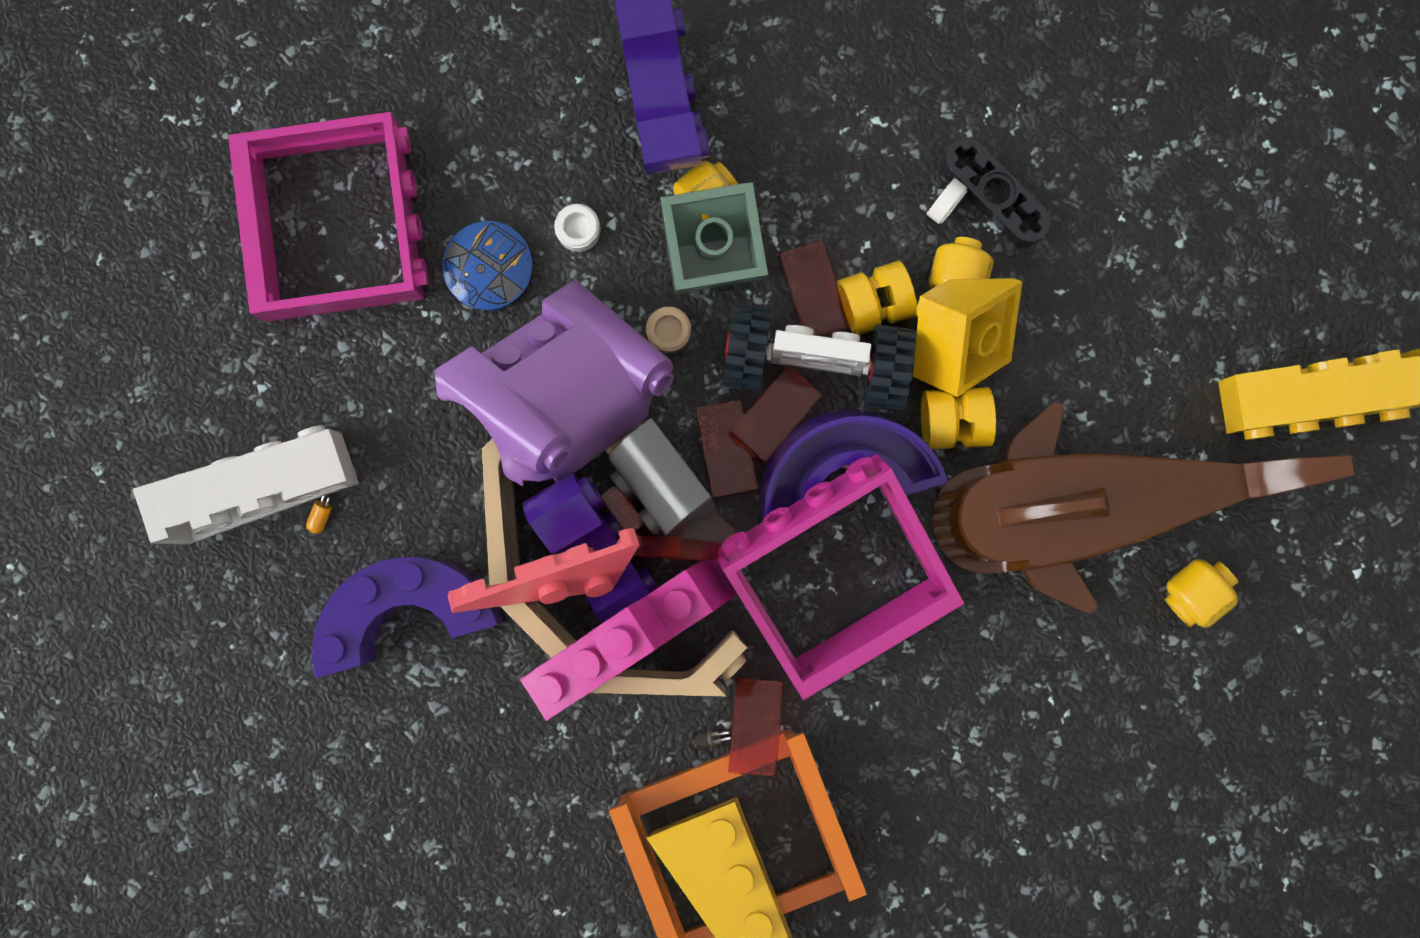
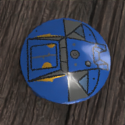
[442,221,533,312]

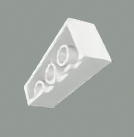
[133,425,359,545]

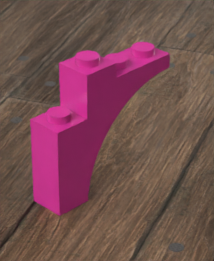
[520,554,737,721]

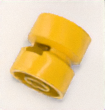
[837,260,917,335]
[920,387,996,450]

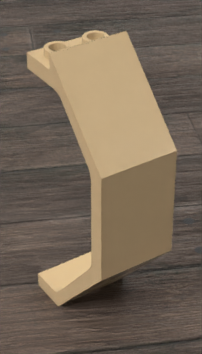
[482,439,747,697]

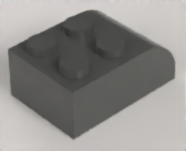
[609,418,716,542]

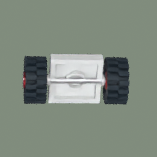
[723,304,916,412]

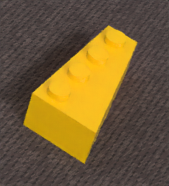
[1218,348,1420,440]
[646,797,793,938]

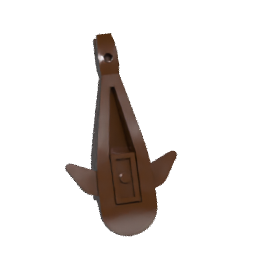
[932,402,1355,613]

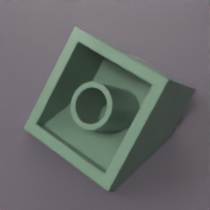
[660,182,768,295]

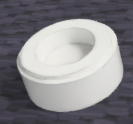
[926,178,968,224]
[555,204,601,252]

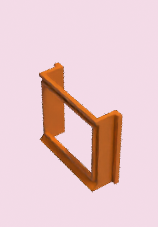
[609,728,867,938]

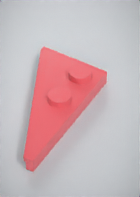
[448,528,639,613]

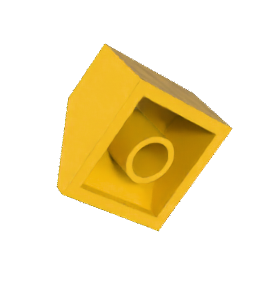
[913,278,1022,397]

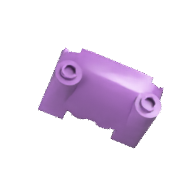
[435,279,674,486]

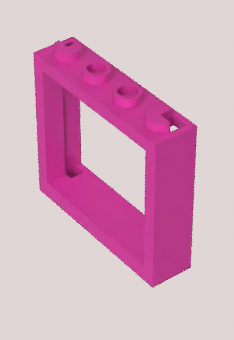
[228,112,429,322]
[714,454,964,700]

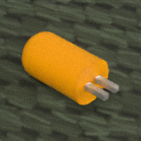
[306,495,332,534]

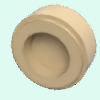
[646,307,691,354]

